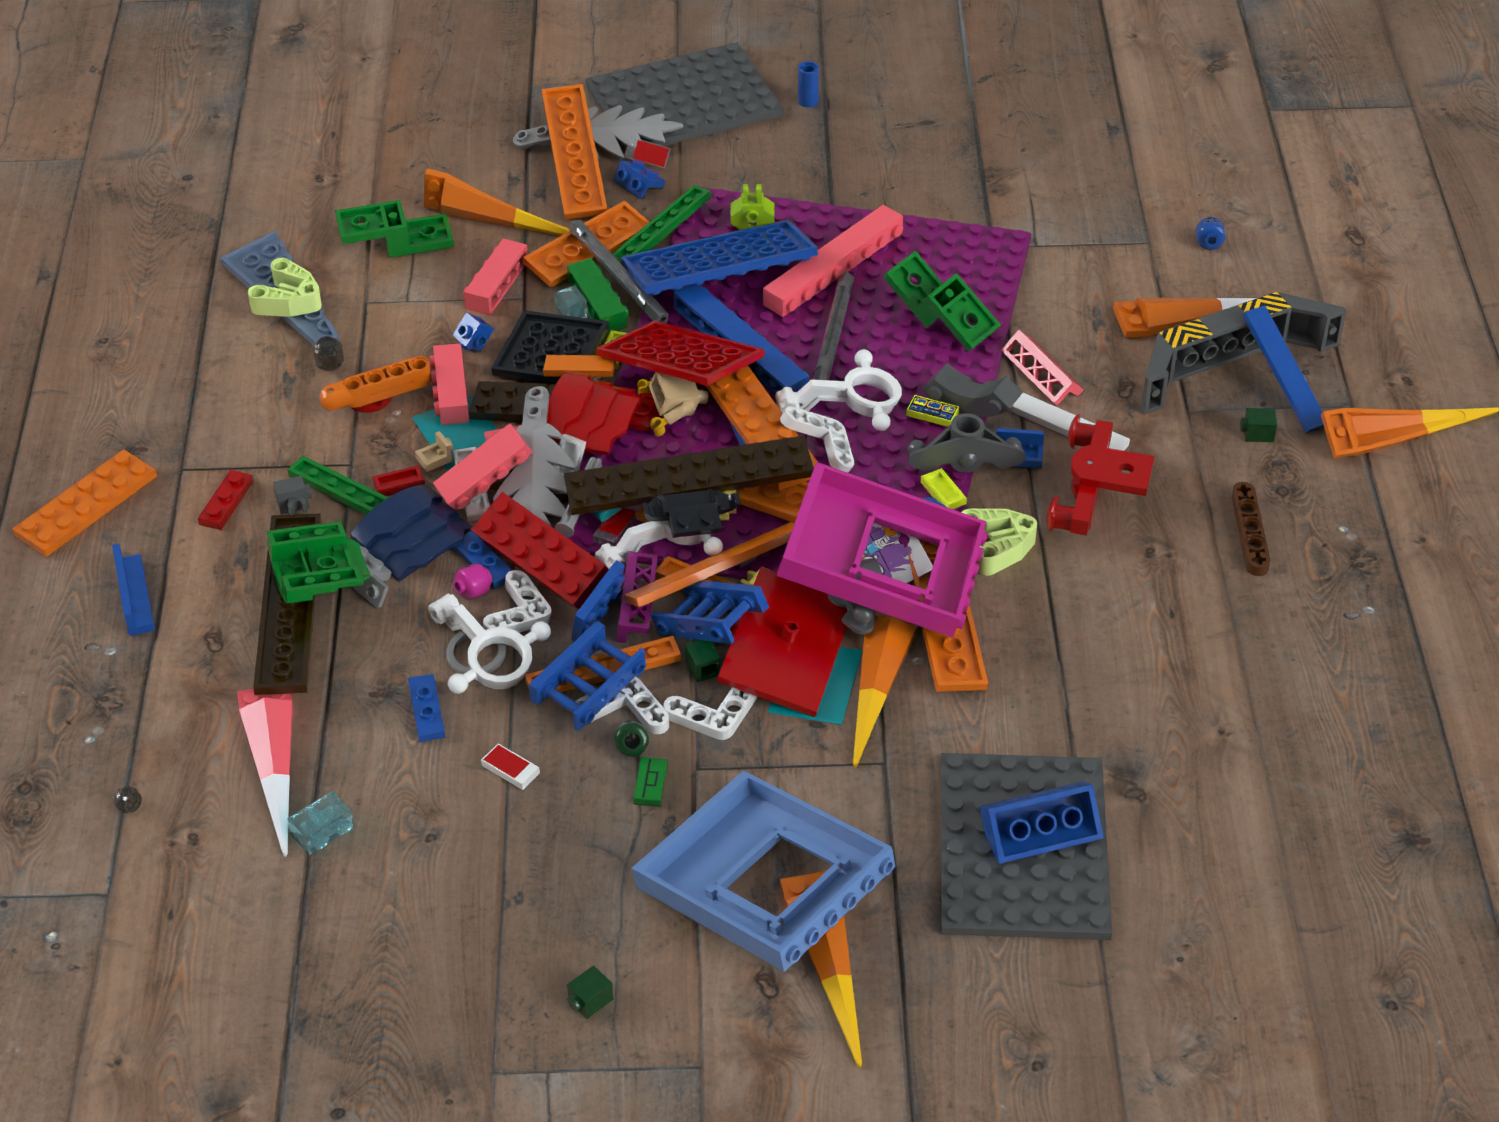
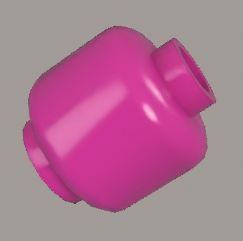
[453,564,492,600]

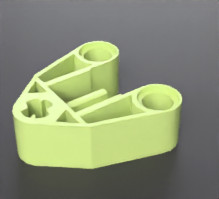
[248,258,322,317]
[961,508,1037,576]

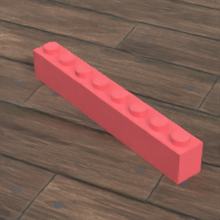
[763,205,903,317]

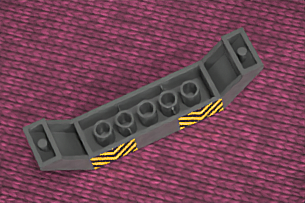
[1141,292,1347,415]

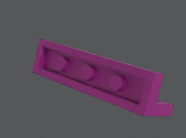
[616,551,658,643]

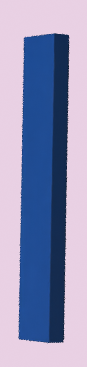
[1243,305,1324,434]

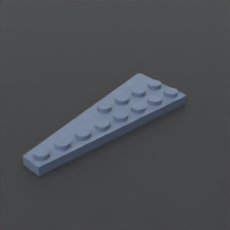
[220,231,340,353]

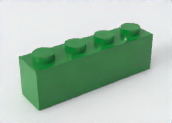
[567,258,629,334]

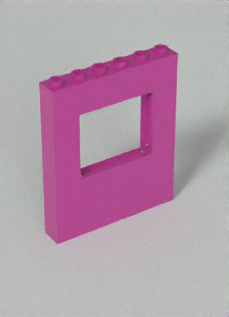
[776,462,988,637]

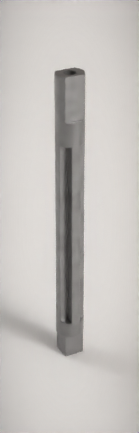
[569,219,669,323]
[813,271,854,380]

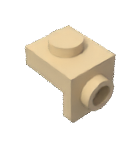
[415,431,453,472]

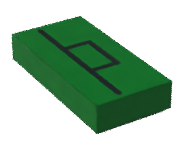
[633,757,668,807]

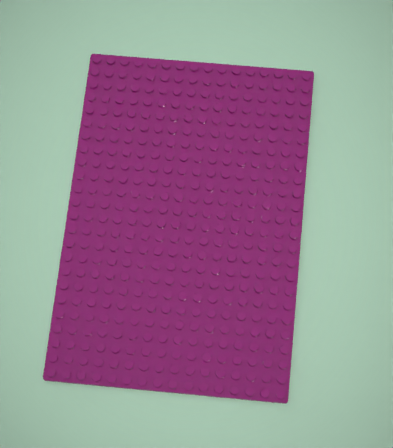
[559,186,1031,585]

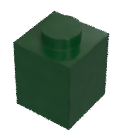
[1240,408,1277,442]
[685,640,721,683]
[567,965,614,1019]

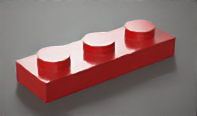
[198,470,254,530]

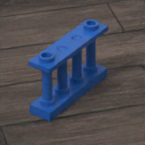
[651,581,769,644]
[529,621,646,731]

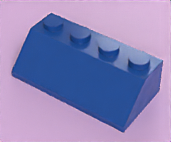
[979,782,1104,864]

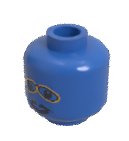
[1196,217,1226,250]

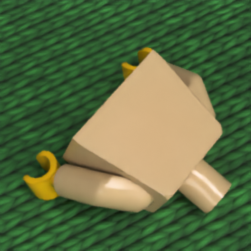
[637,372,708,436]

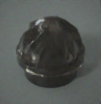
[113,786,142,813]

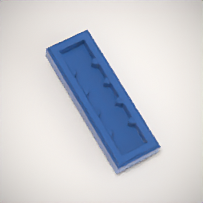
[452,531,512,590]
[408,674,446,742]

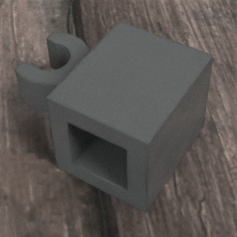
[273,476,312,516]

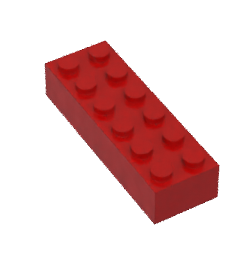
[471,492,609,611]

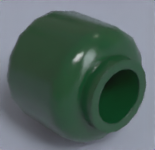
[613,720,649,757]

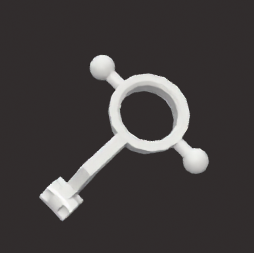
[775,349,902,431]
[595,521,723,569]
[428,593,551,694]

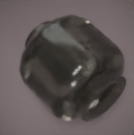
[313,336,344,371]

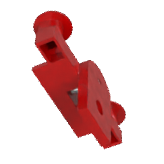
[1046,414,1155,536]

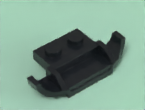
[642,489,741,538]

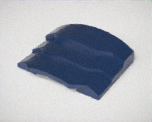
[351,485,473,582]

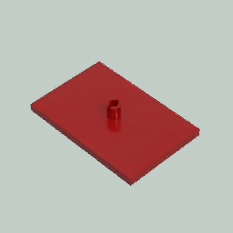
[596,320,765,386]
[717,567,848,717]

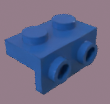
[614,159,665,198]
[996,428,1044,468]

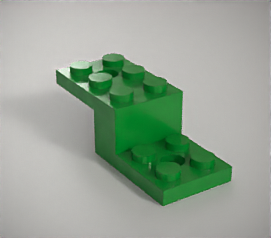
[335,200,454,258]
[883,251,1001,352]

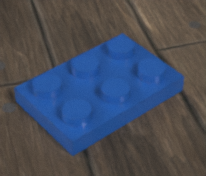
[571,560,625,641]

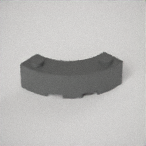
[922,363,1023,417]

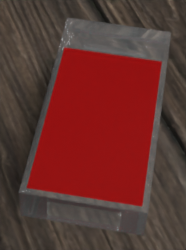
[624,137,671,169]
[593,507,638,547]

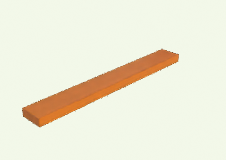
[624,522,795,607]

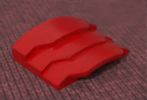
[547,371,640,456]

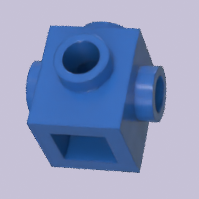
[453,312,494,352]

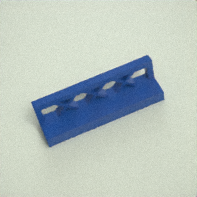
[112,543,155,636]

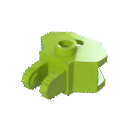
[731,184,774,230]

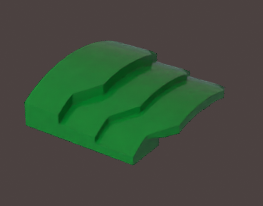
[267,521,370,603]

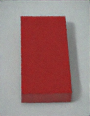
[372,465,425,497]

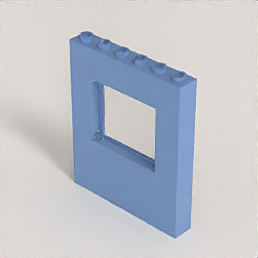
[632,770,895,972]

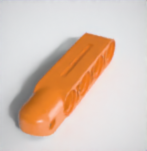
[319,356,432,411]

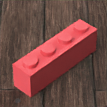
[463,239,528,315]
[429,343,469,425]
[433,423,533,511]

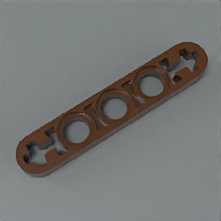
[1232,482,1270,576]

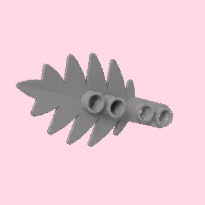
[513,105,683,159]
[493,386,576,526]

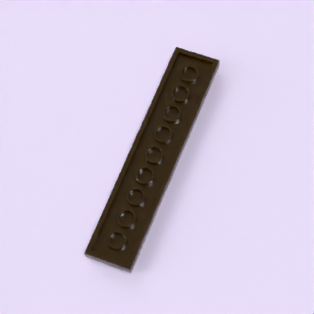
[564,435,814,516]
[253,513,322,695]

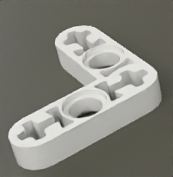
[780,406,854,473]
[483,570,551,633]
[575,676,669,734]
[663,687,757,740]

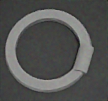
[446,626,507,674]

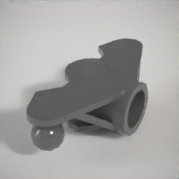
[907,413,1026,473]
[828,558,882,635]

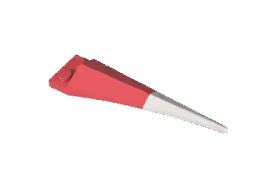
[237,689,294,857]

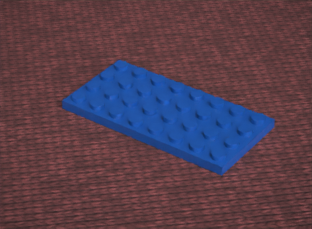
[621,219,818,295]

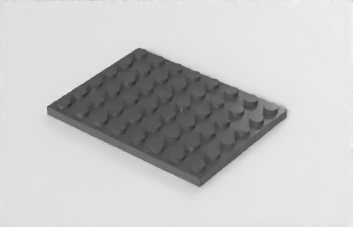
[586,42,784,154]
[941,753,1112,940]

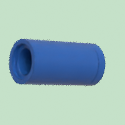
[798,61,819,108]

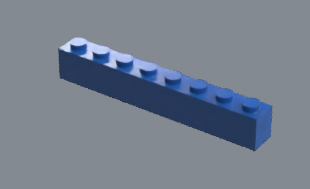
[674,284,810,395]

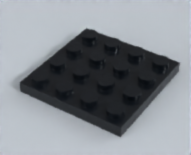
[491,310,609,384]

